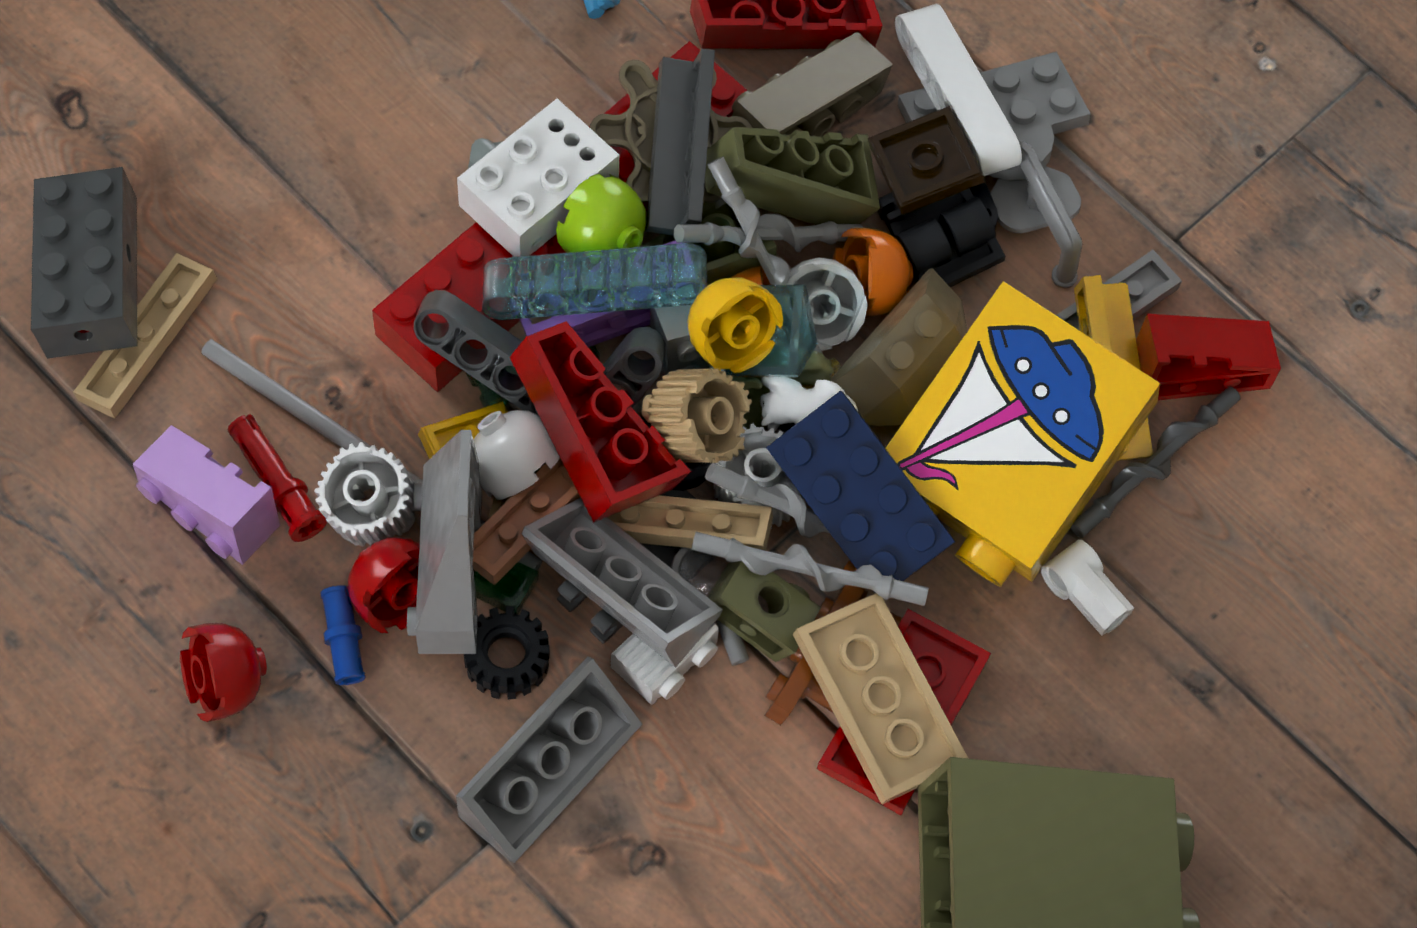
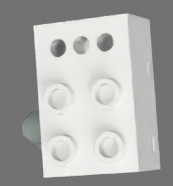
[457,98,620,263]

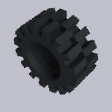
[464,606,550,700]

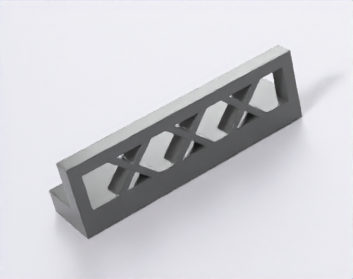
[645,49,715,236]

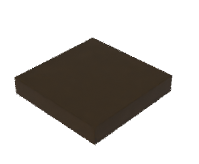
[868,106,984,215]

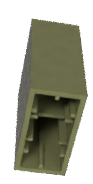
[918,757,1201,928]

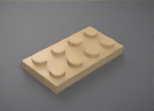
[793,593,969,805]

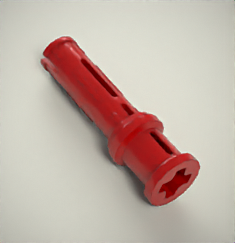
[227,414,327,542]

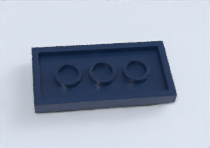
[766,391,956,593]

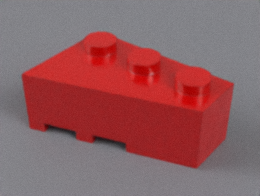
[1136,313,1281,401]

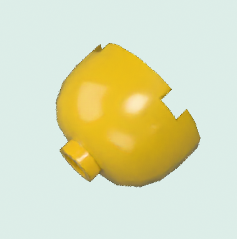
[687,277,784,373]

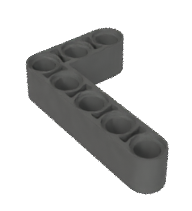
[414,290,665,415]

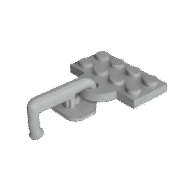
[898,52,1091,288]

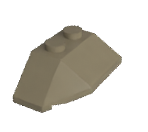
[830,268,967,426]

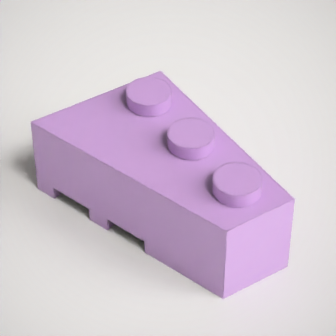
[133,425,280,565]

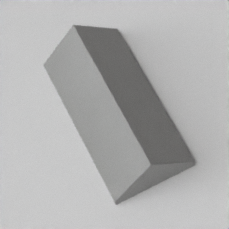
[521,498,723,668]
[456,656,642,863]

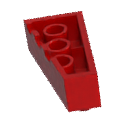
[510,321,691,523]

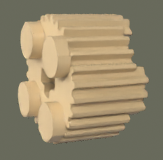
[641,368,752,463]

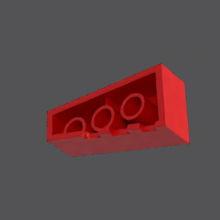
[690,0,883,49]

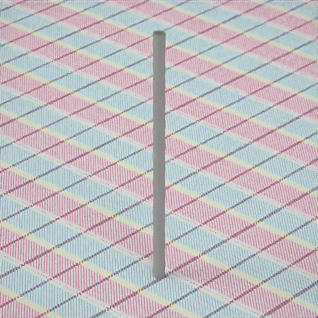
[201,339,542,575]

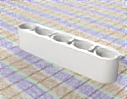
[895,4,1022,176]

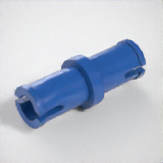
[320,585,366,685]

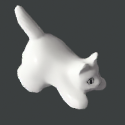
[760,373,858,432]

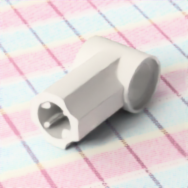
[1041,540,1134,636]

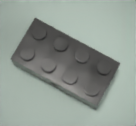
[31,167,137,359]

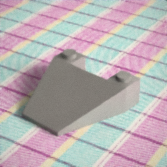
[407,430,482,654]

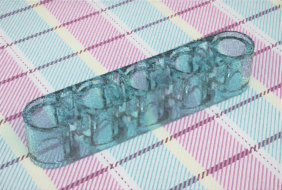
[482,243,707,320]

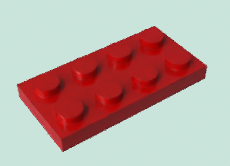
[817,609,991,815]

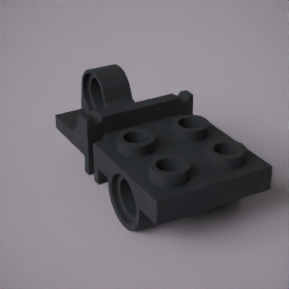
[877,188,1006,287]

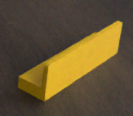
[1074,275,1153,461]

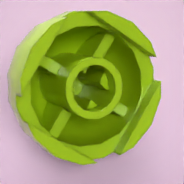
[556,174,646,266]

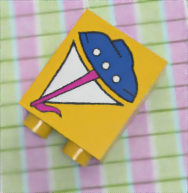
[886,281,1160,587]

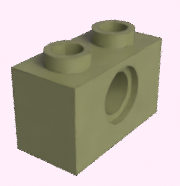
[708,561,821,662]

